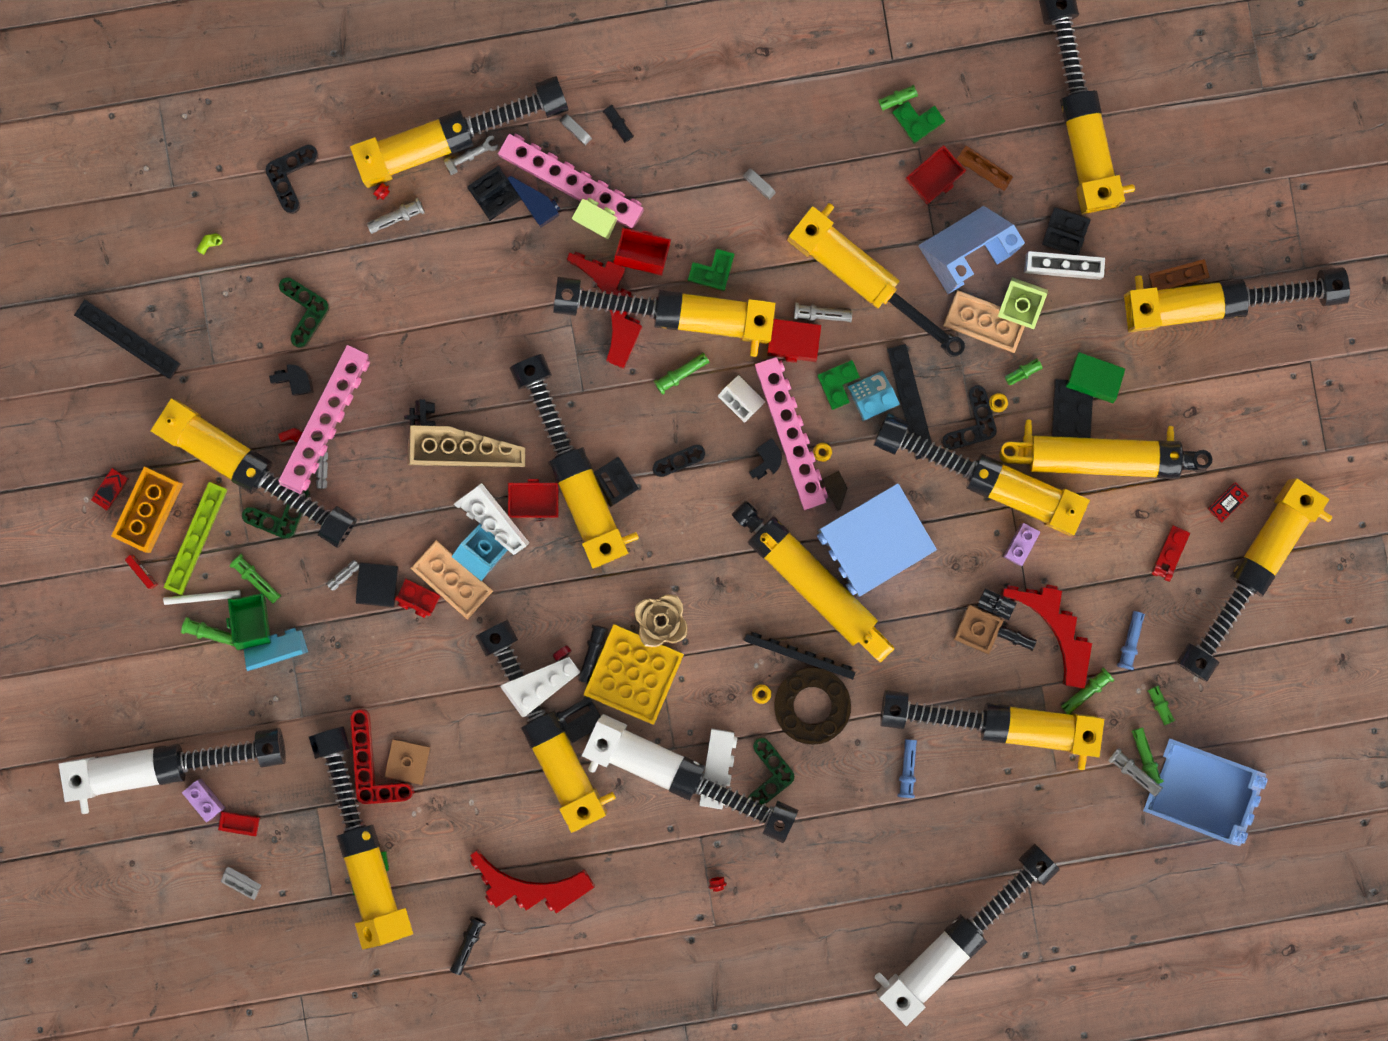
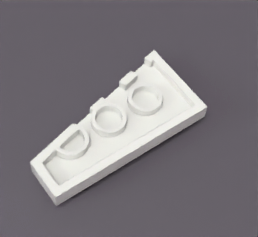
[454,483,529,555]
[500,657,580,717]

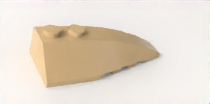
[407,426,525,467]

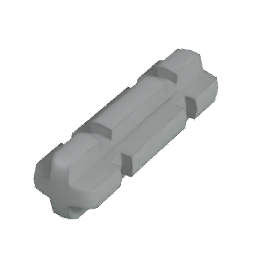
[316,452,328,489]
[327,560,360,591]

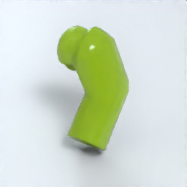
[196,233,223,255]

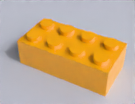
[111,467,183,553]

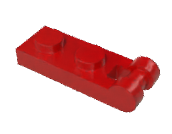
[1151,525,1191,582]

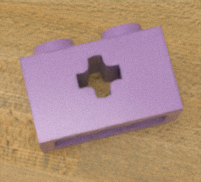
[1003,523,1040,566]
[182,779,225,822]

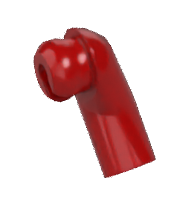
[278,428,303,443]

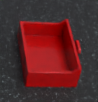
[905,145,967,205]
[614,228,671,276]
[767,319,822,363]
[508,479,559,518]

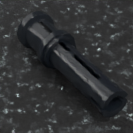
[578,624,608,683]
[450,916,486,975]

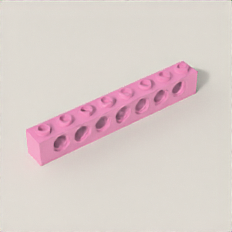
[498,134,644,230]
[279,345,370,494]
[755,357,828,510]

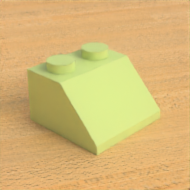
[572,198,618,239]
[998,277,1048,329]

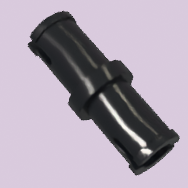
[603,105,634,143]
[997,625,1037,651]

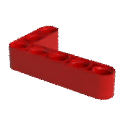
[351,709,414,804]

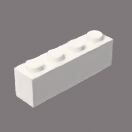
[1024,251,1105,280]
[699,728,737,809]

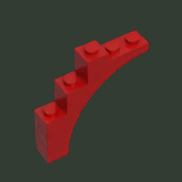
[566,251,643,369]
[1001,584,1092,689]
[470,849,595,914]

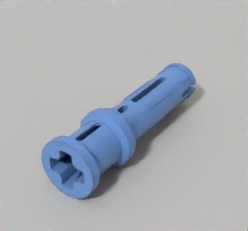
[1117,611,1145,670]
[897,739,917,798]

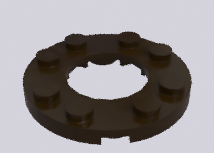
[774,667,851,745]

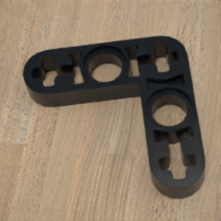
[265,145,319,214]
[942,385,997,450]

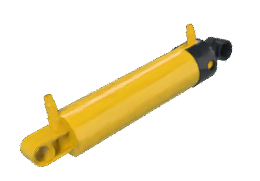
[999,419,1213,479]
[732,500,895,662]

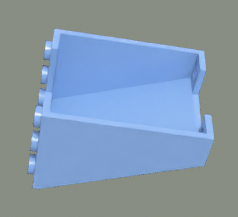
[918,206,1025,294]
[817,484,937,597]
[1143,738,1268,846]

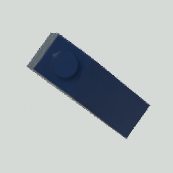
[508,176,560,228]

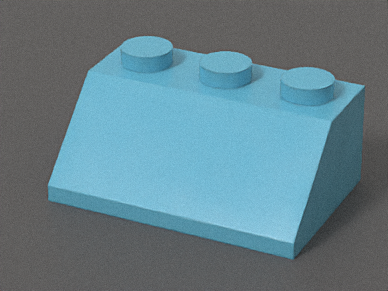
[244,628,308,671]

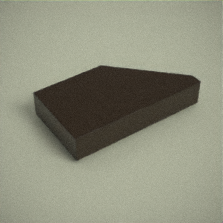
[822,471,847,511]

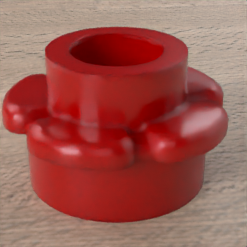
[373,182,390,200]
[708,877,727,892]

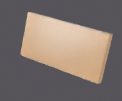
[943,290,1025,353]
[410,540,493,620]

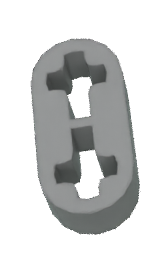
[559,114,592,146]
[743,168,776,200]

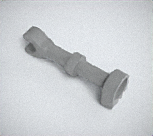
[443,136,499,175]

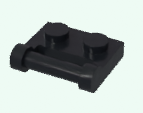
[593,457,639,507]
[556,696,601,743]

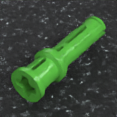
[653,353,710,395]
[229,554,281,604]
[181,617,235,647]
[1061,667,1114,715]
[1131,727,1164,784]

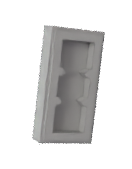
[221,867,261,900]

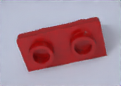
[395,579,440,618]

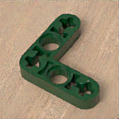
[279,277,329,348]
[242,489,310,539]
[748,738,795,805]

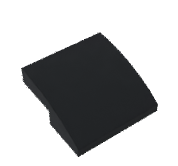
[467,165,521,221]
[1042,206,1091,256]
[356,563,399,607]

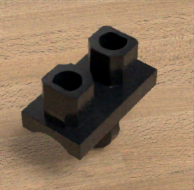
[404,399,436,426]
[977,588,1017,620]

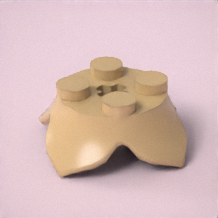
[635,594,687,647]

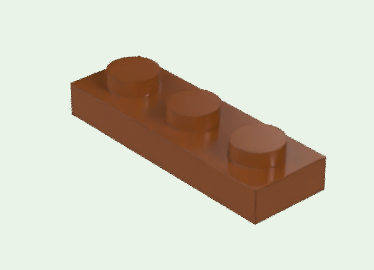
[956,146,1013,191]
[1148,259,1210,290]

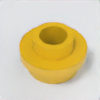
[989,393,1008,413]
[813,443,832,462]
[752,684,771,704]

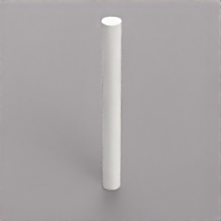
[163,590,241,605]

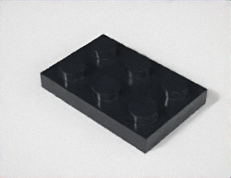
[1051,379,1093,438]

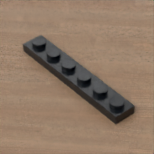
[74,299,181,380]
[887,344,932,460]
[744,631,856,680]

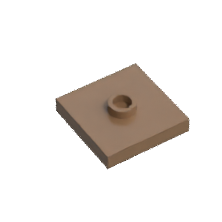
[953,604,1004,655]
[385,739,431,785]

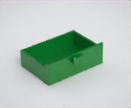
[1066,352,1126,403]
[226,593,271,650]

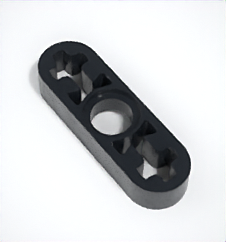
[653,445,705,477]

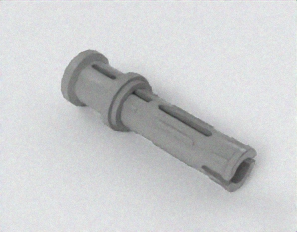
[367,198,425,234]
[794,302,852,322]
[1108,748,1163,797]

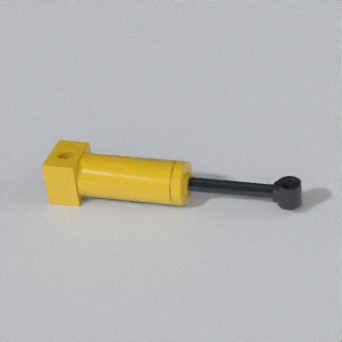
[787,203,965,357]

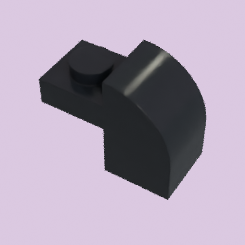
[269,364,314,396]
[749,438,782,480]

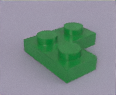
[892,101,946,144]
[688,249,735,291]
[817,360,860,410]

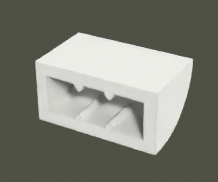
[718,375,765,423]

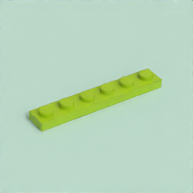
[163,482,228,595]

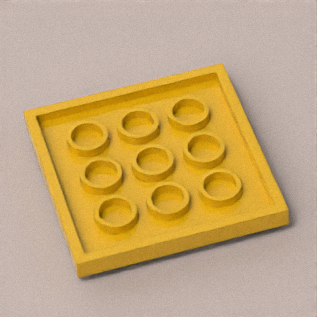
[583,624,684,725]

